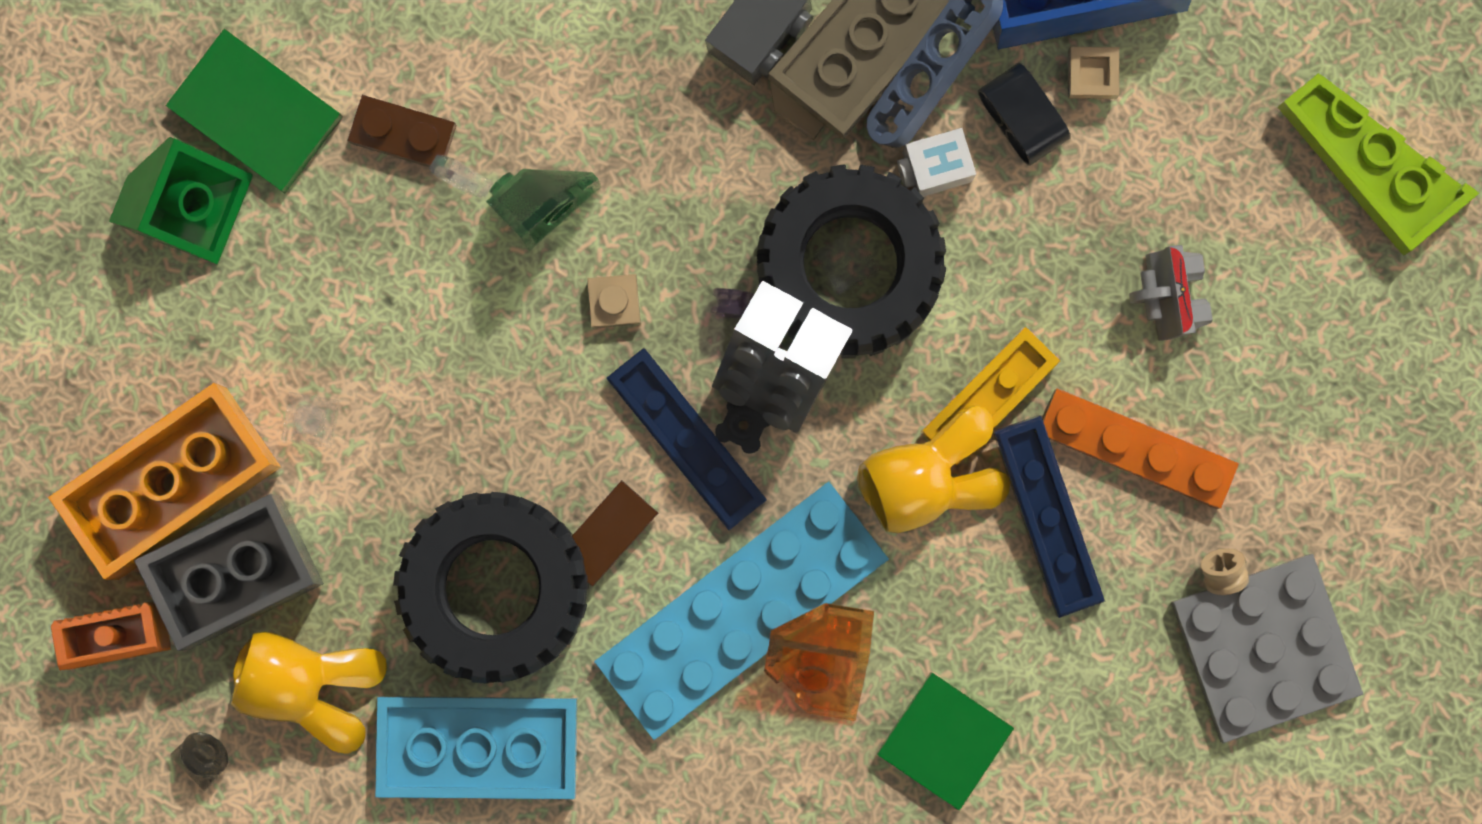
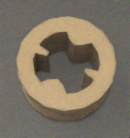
[1201,548,1249,595]

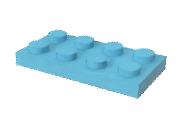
[375,696,577,799]

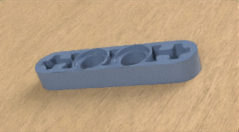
[867,0,1003,148]

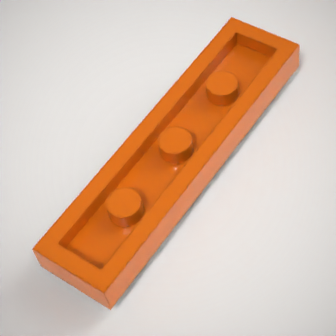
[1043,388,1239,509]

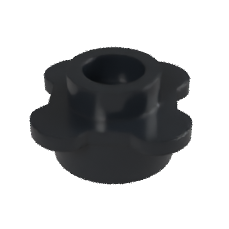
[715,402,770,454]

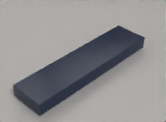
[606,348,767,531]
[993,415,1105,618]

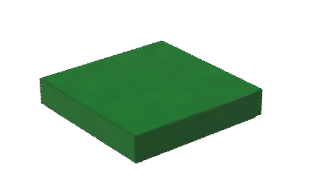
[876,672,1014,811]

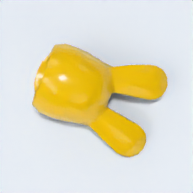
[857,406,1010,533]
[231,631,387,754]

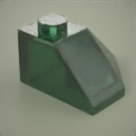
[486,169,601,251]

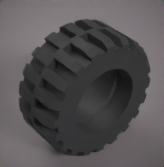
[757,164,946,359]
[393,492,589,684]

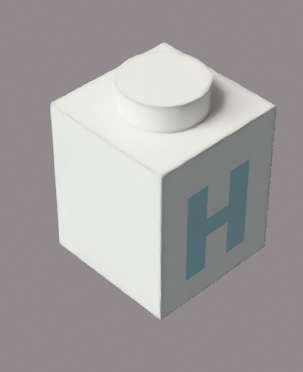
[897,128,976,196]

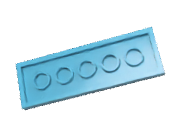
[594,481,889,740]

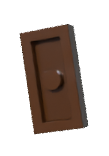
[347,95,457,171]

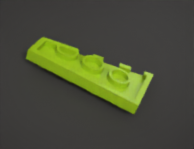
[1277,73,1479,256]

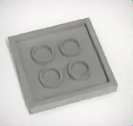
[1171,554,1364,743]

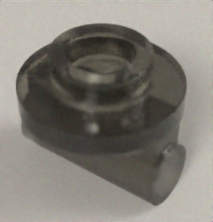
[170,732,228,791]

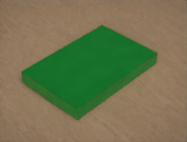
[165,29,343,194]

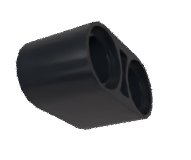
[978,63,1071,166]

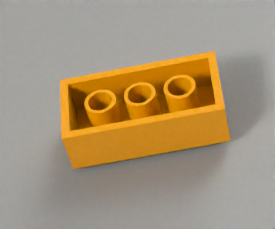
[48,383,281,580]

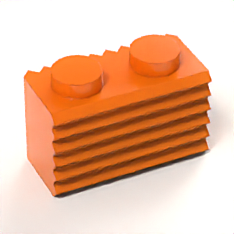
[51,602,171,671]

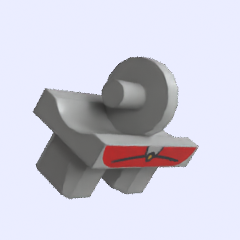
[1129,245,1213,341]

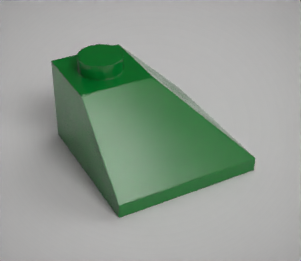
[109,137,253,265]

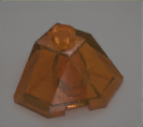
[764,603,874,721]

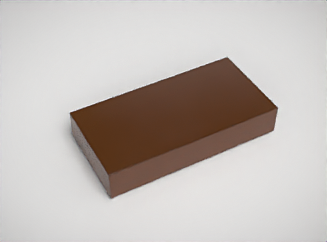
[572,480,659,587]

